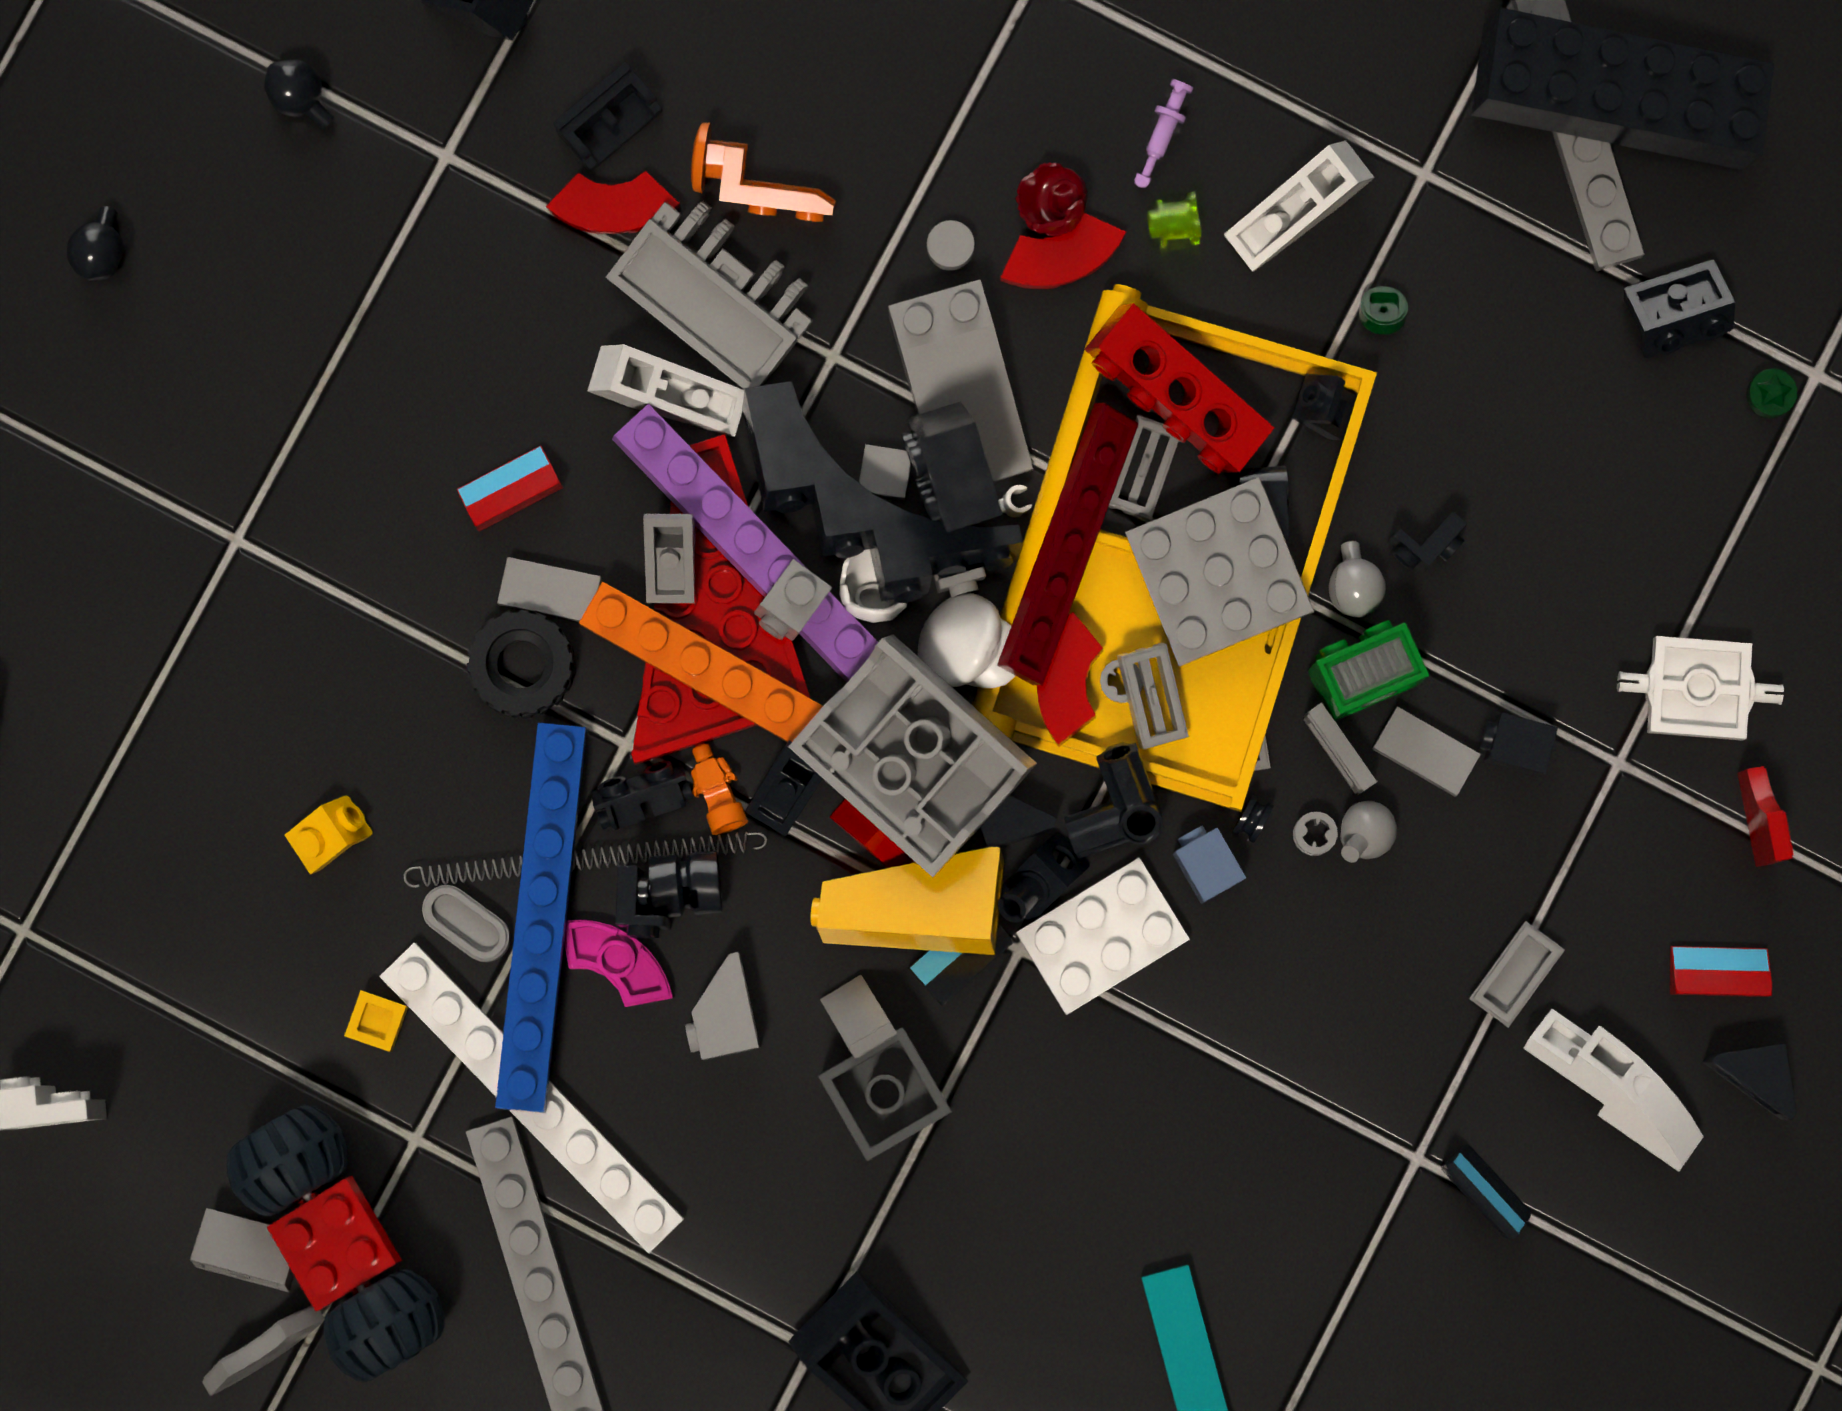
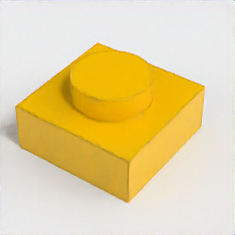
[344,990,408,1052]

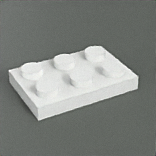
[1016,858,1190,1015]

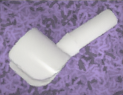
[999,485,1032,517]

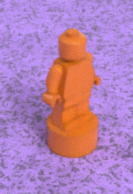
[691,743,748,835]

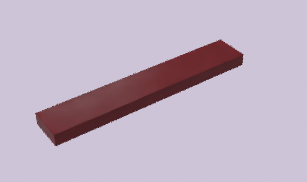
[997,403,1139,685]

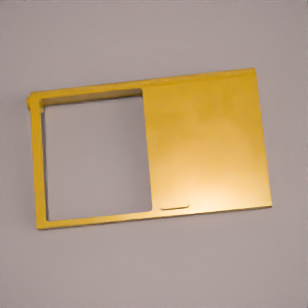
[972,284,1377,812]

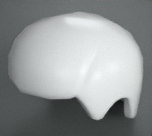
[840,549,907,623]

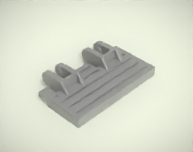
[606,201,813,390]

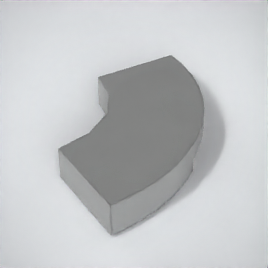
[202,1305,325,1396]

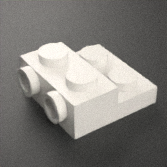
[0,1077,107,1130]

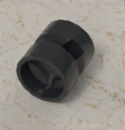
[649,851,723,918]

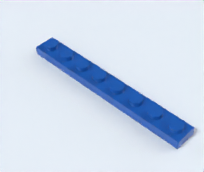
[495,723,587,1113]

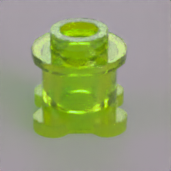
[1147,192,1201,247]

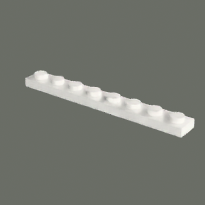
[379,943,684,1254]

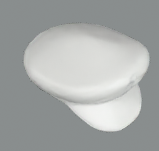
[918,593,1015,688]

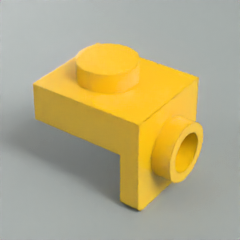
[284,795,372,875]

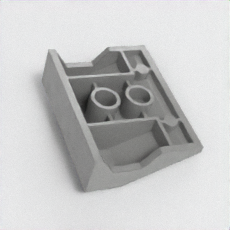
[788,635,1037,877]

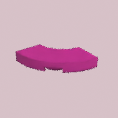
[564,920,673,1007]

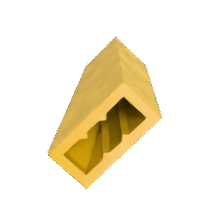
[811,847,1005,955]

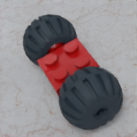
[227,1105,445,1382]

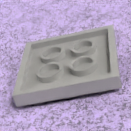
[1125,477,1314,666]

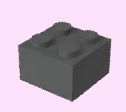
[818,1027,952,1161]

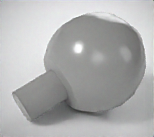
[1328,541,1386,617]
[1340,800,1397,862]

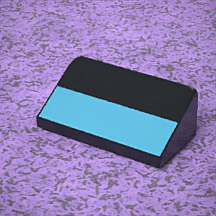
[908,924,1014,1005]
[1441,1144,1531,1239]

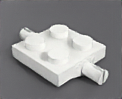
[1617,636,1784,741]

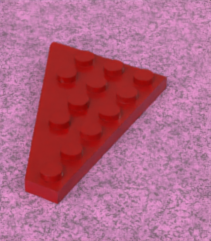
[631,434,811,765]

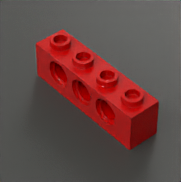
[1084,303,1274,474]

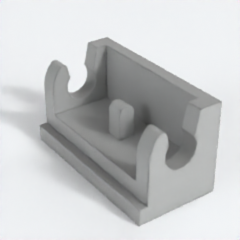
[190,1208,294,1292]

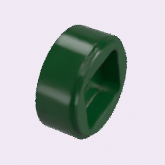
[1359,286,1408,335]
[1746,369,1797,418]

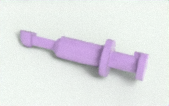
[1135,79,1194,188]

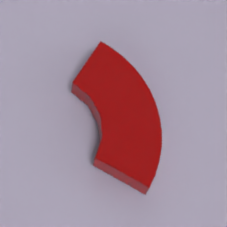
[546,171,681,235]
[1000,213,1126,289]
[1037,612,1103,747]

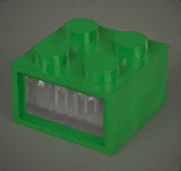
[1307,620,1429,721]

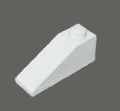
[1224,140,1375,272]
[587,344,744,437]

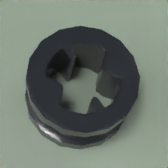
[1233,794,1274,843]

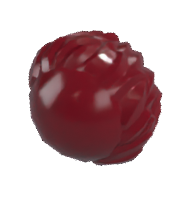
[1015,163,1088,236]

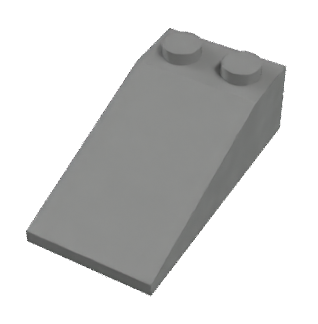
[888,280,1033,482]

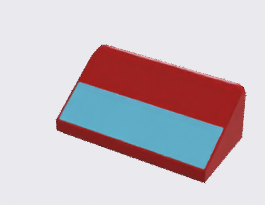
[456,445,563,532]
[1670,946,1772,997]

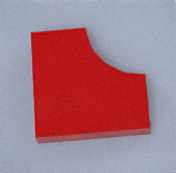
[1737,766,1794,867]

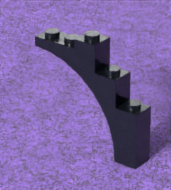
[742,381,1023,603]

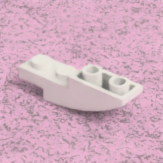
[1524,1009,1704,1172]

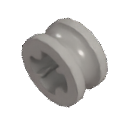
[1100,660,1143,703]
[1293,812,1338,856]

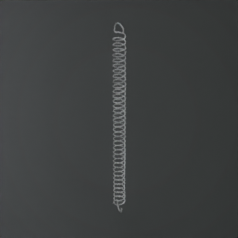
[404,832,767,888]

